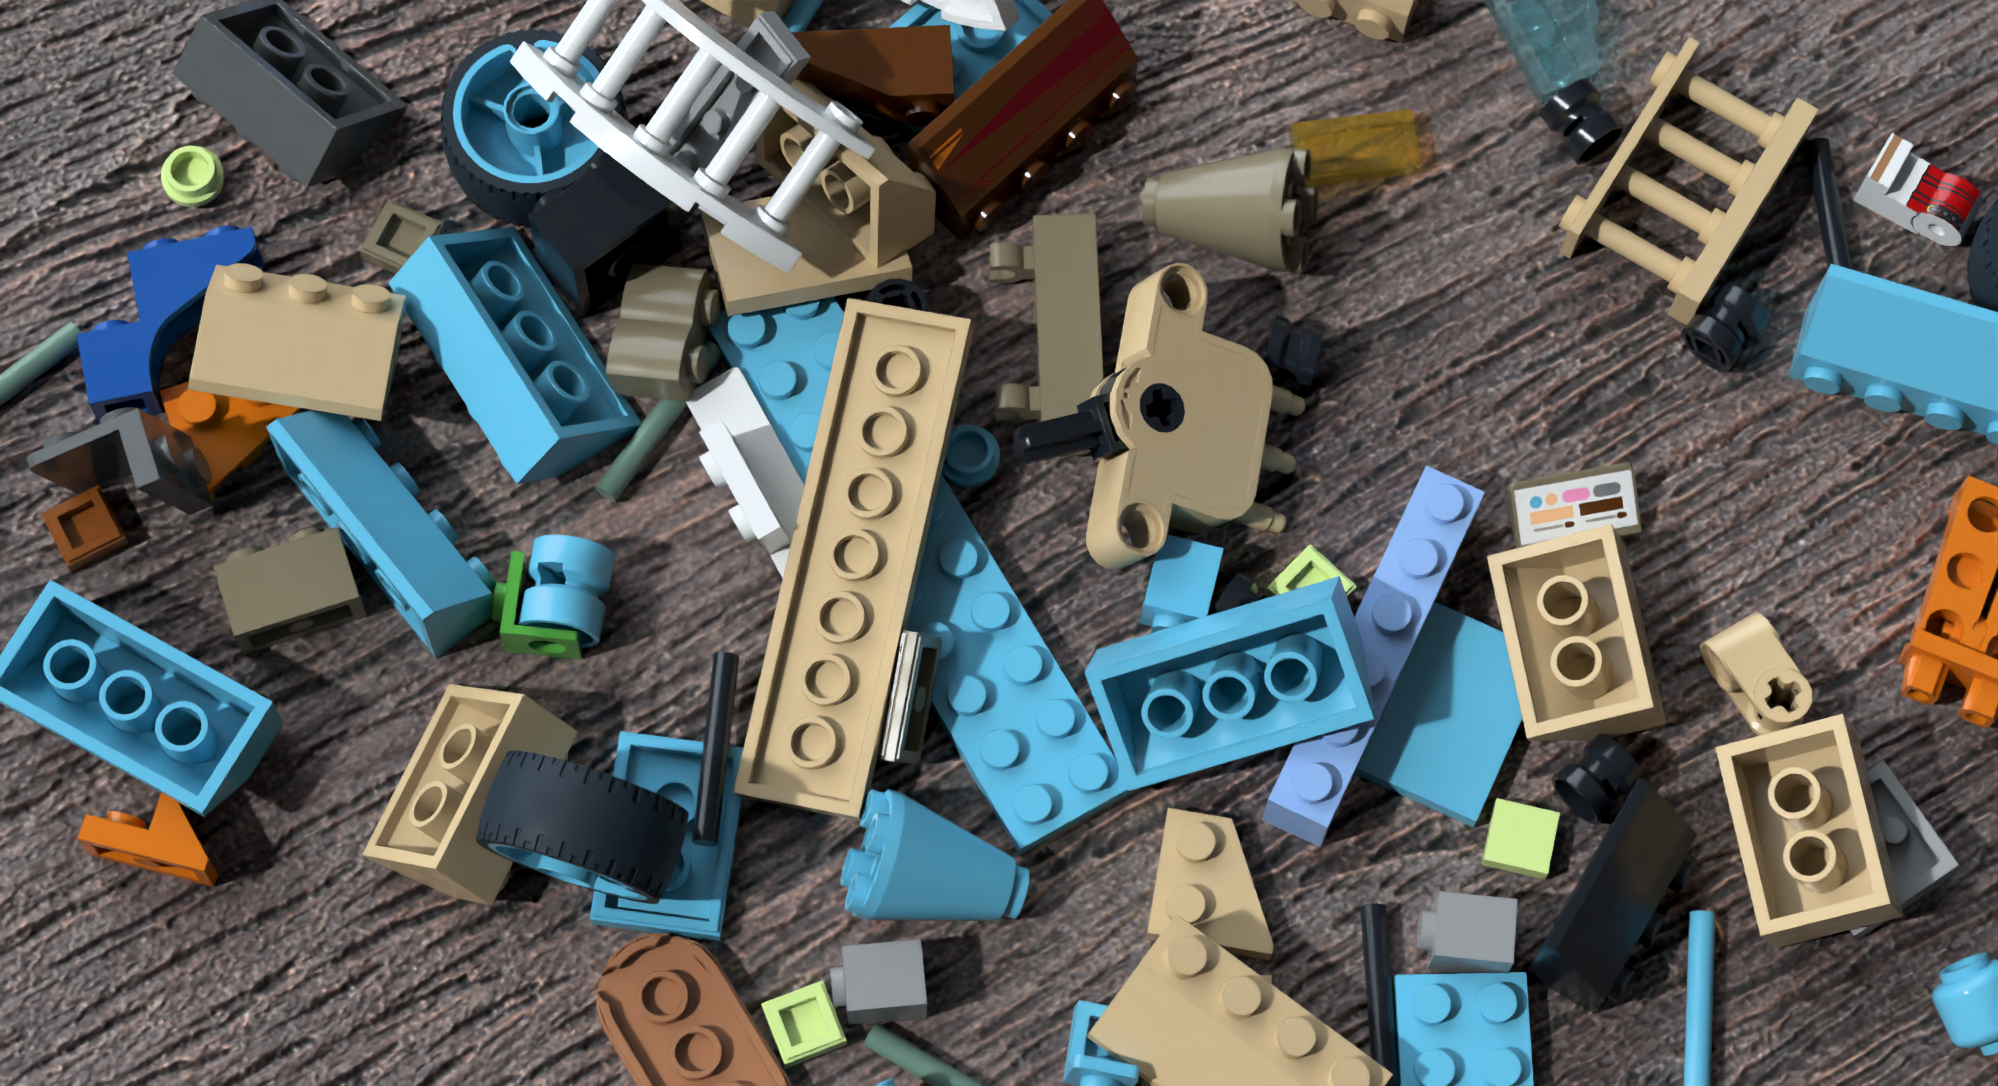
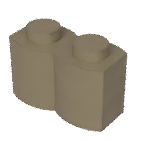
[606,263,722,402]

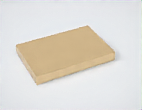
[700,196,912,316]

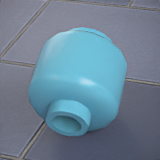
[1931,952,1998,1056]

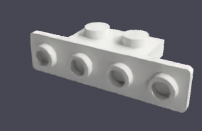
[685,367,804,578]

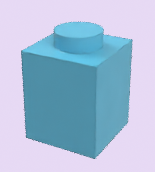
[1140,535,1224,632]

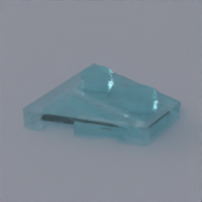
[1485,0,1599,105]

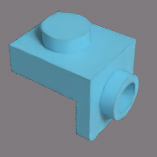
[1062,1000,1140,1086]

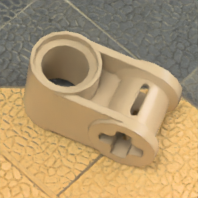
[1700,612,1812,736]

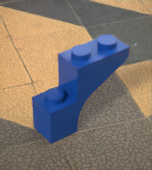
[77,226,264,424]

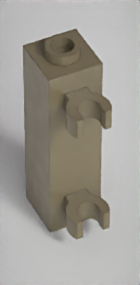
[989,214,1104,456]

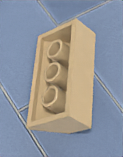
[1086,914,1393,1086]

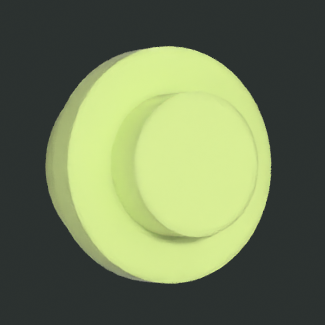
[161,146,225,207]

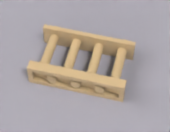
[1559,37,1819,325]

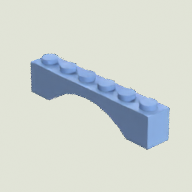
[1262,466,1485,847]

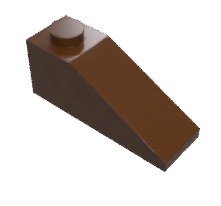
[791,25,954,127]

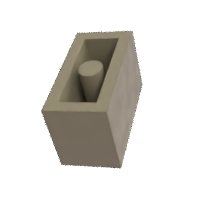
[213,527,367,655]

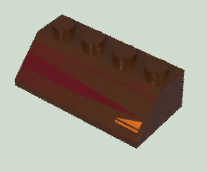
[909,0,1138,241]

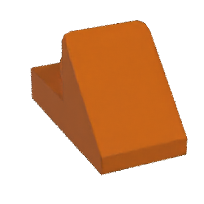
[77,793,218,887]

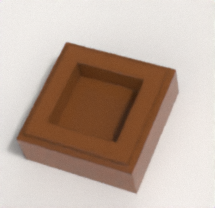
[40,485,130,573]

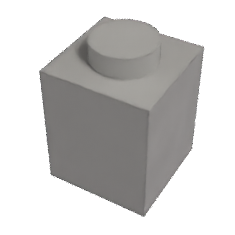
[1417,891,1518,973]
[830,939,927,1025]

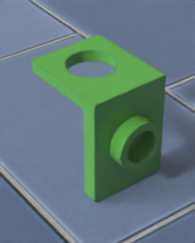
[492,551,583,659]

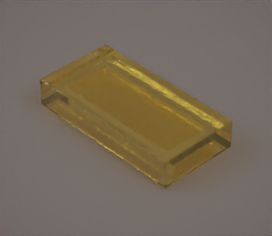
[1289,109,1422,186]

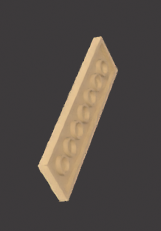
[733,298,975,821]

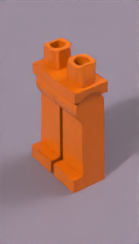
[1898,475,1998,728]

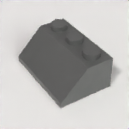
[172,0,408,188]

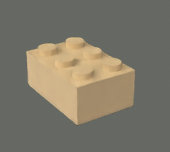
[1715,714,1903,948]

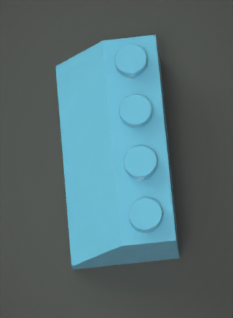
[389,227,642,484]
[1788,264,1998,445]
[266,410,496,658]
[1084,576,1375,791]
[0,580,283,817]

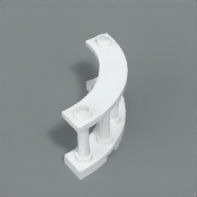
[510,0,875,274]

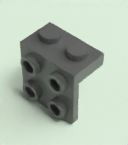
[27,407,213,515]

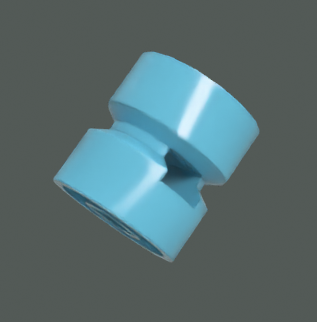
[517,535,615,648]

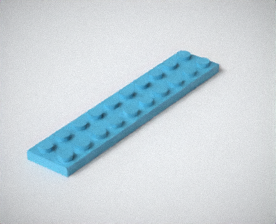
[708,297,1132,856]

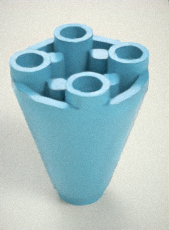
[840,789,1029,921]

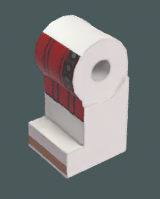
[1853,133,1983,246]

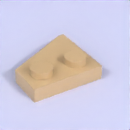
[1146,808,1274,960]

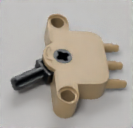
[1012,263,1305,570]

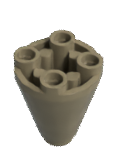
[1142,148,1319,273]

